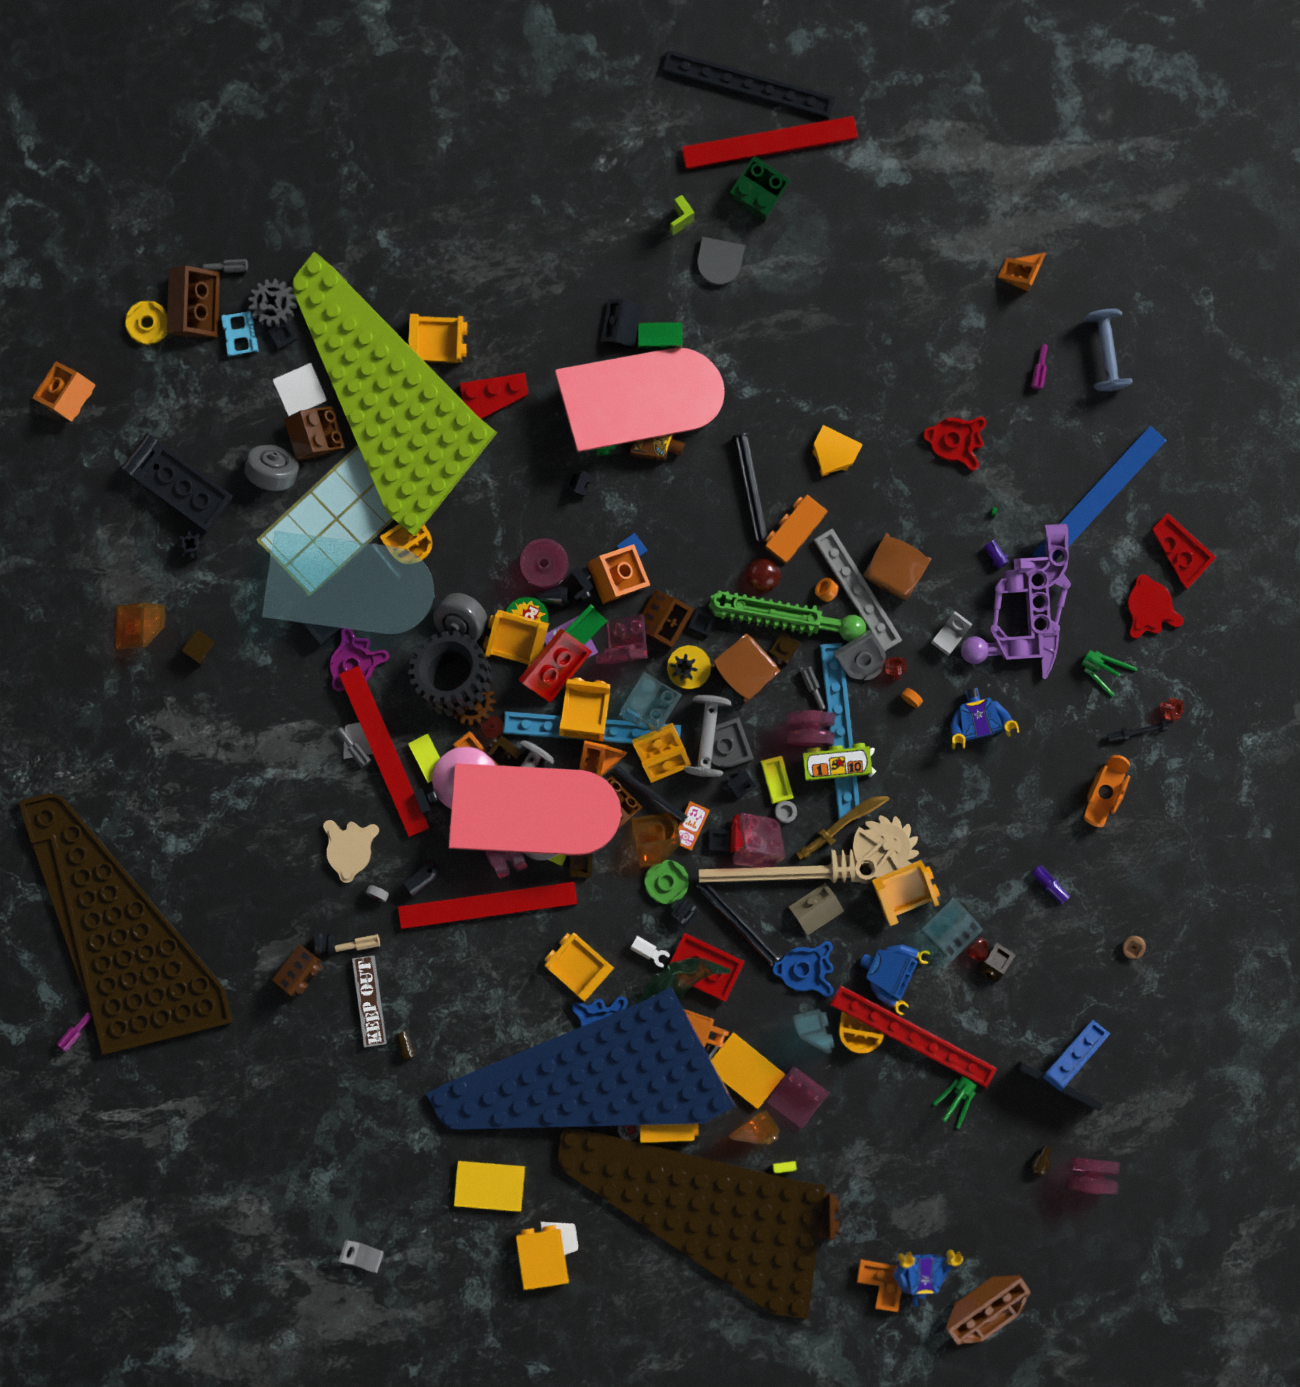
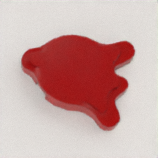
[923,417,987,471]
[1127,574,1184,639]

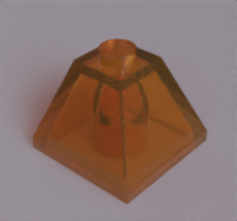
[116,603,166,650]
[631,812,681,867]
[729,1109,780,1145]

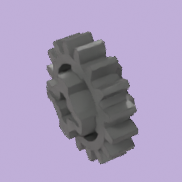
[248,279,297,327]

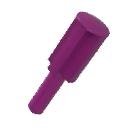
[1031,344,1048,389]
[56,1011,92,1052]

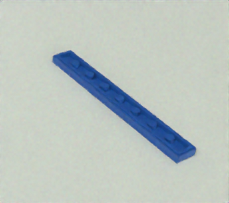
[1032,426,1167,561]

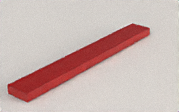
[682,116,858,169]
[339,666,429,837]
[398,882,577,929]
[830,985,997,1088]

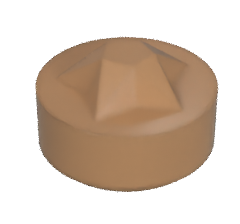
[1123,936,1146,959]

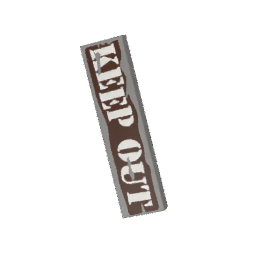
[352,956,387,1047]

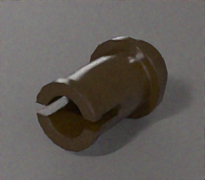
[394,1031,416,1060]

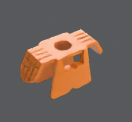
[1084,755,1130,827]

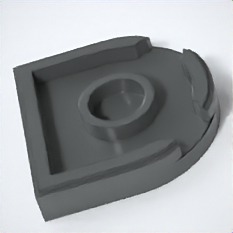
[698,237,745,285]
[833,629,886,680]
[711,717,754,768]

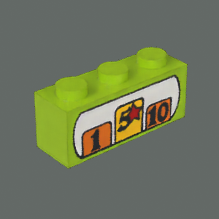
[803,743,872,781]

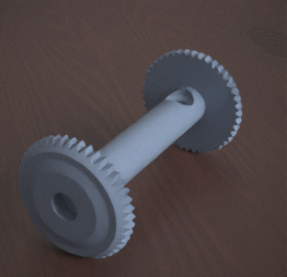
[1084,309,1133,391]

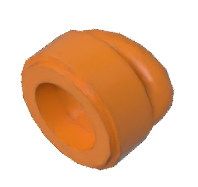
[815,578,839,602]

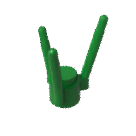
[1081,650,1137,697]
[933,1076,977,1129]

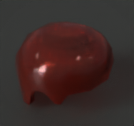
[745,558,781,592]

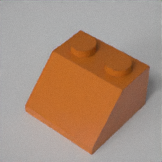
[32,361,95,422]
[586,544,650,604]

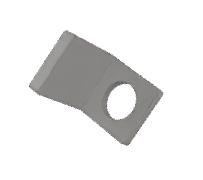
[931,611,972,656]
[339,1240,384,1273]

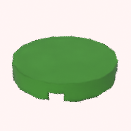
[645,860,689,904]

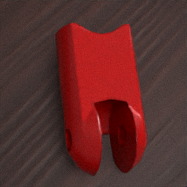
[730,814,752,853]

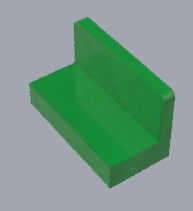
[638,323,683,350]
[565,604,607,645]

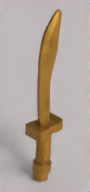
[796,796,890,860]

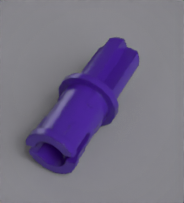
[1032,865,1070,905]

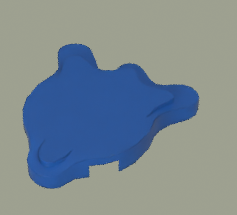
[772,941,834,997]
[572,996,628,1027]

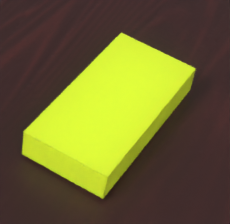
[408,734,440,783]
[761,756,794,804]

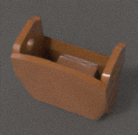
[863,533,932,601]
[710,633,781,704]

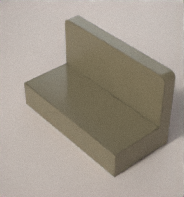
[789,882,844,935]

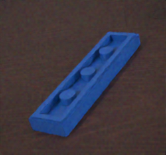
[1043,1020,1110,1092]

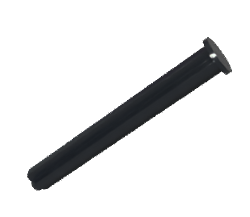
[732,433,767,542]
[696,882,782,968]

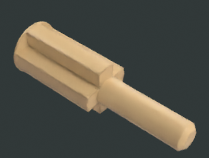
[334,934,380,952]

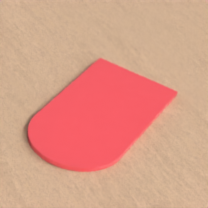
[555,348,724,452]
[449,763,622,855]

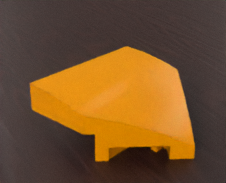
[812,425,863,476]

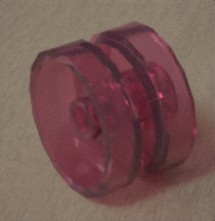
[520,538,569,590]
[786,710,835,746]
[485,850,528,880]
[1068,1157,1120,1195]

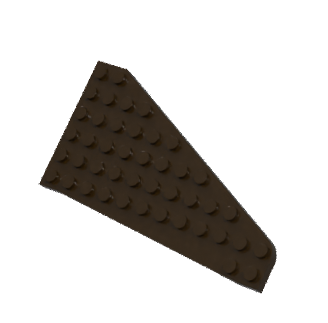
[19,793,233,1055]
[558,1127,825,1319]

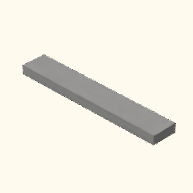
[813,528,902,651]

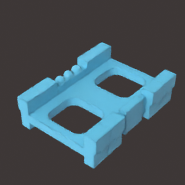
[221,311,259,357]

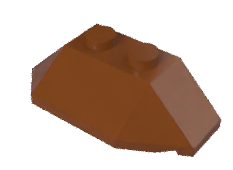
[946,1275,1031,1345]

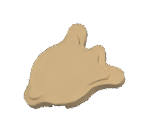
[323,820,379,883]

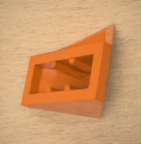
[998,252,1046,292]
[579,741,628,777]

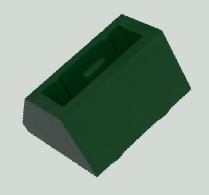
[729,156,791,221]

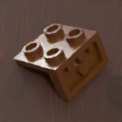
[819,1193,839,1240]

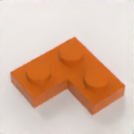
[857,1259,901,1312]

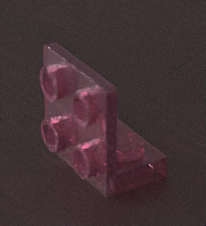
[596,614,648,664]
[733,813,785,868]
[767,1066,830,1128]

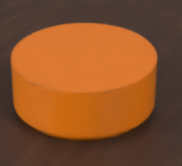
[901,688,923,708]

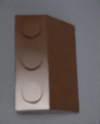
[167,265,220,338]

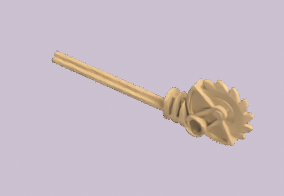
[699,815,919,884]

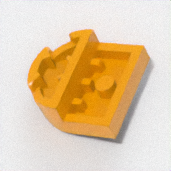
[380,524,432,565]
[839,1011,884,1053]

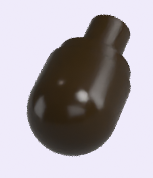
[1030,1146,1051,1177]

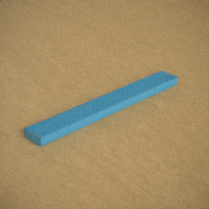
[820,643,861,820]
[503,711,681,744]

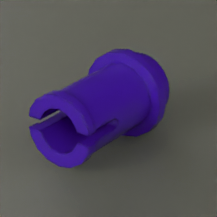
[983,539,1009,569]

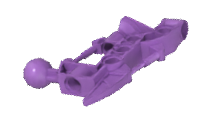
[961,524,1071,679]

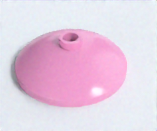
[432,747,495,809]

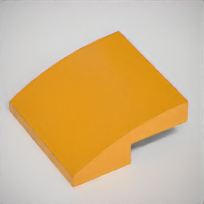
[632,723,692,783]

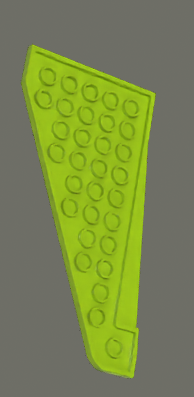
[293,252,497,536]

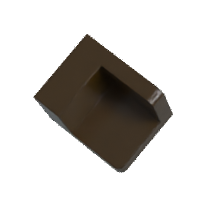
[182,629,215,665]

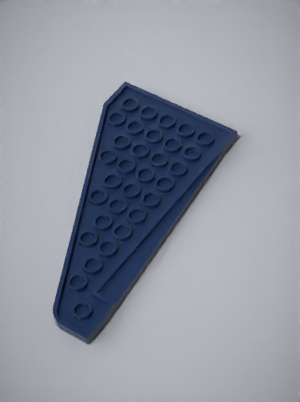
[426,987,735,1129]

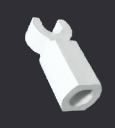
[630,936,670,967]

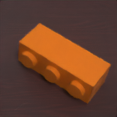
[765,495,828,565]

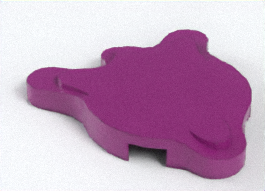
[330,627,390,692]

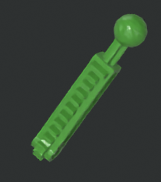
[709,590,866,642]

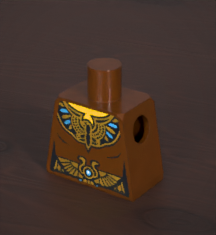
[630,434,685,461]

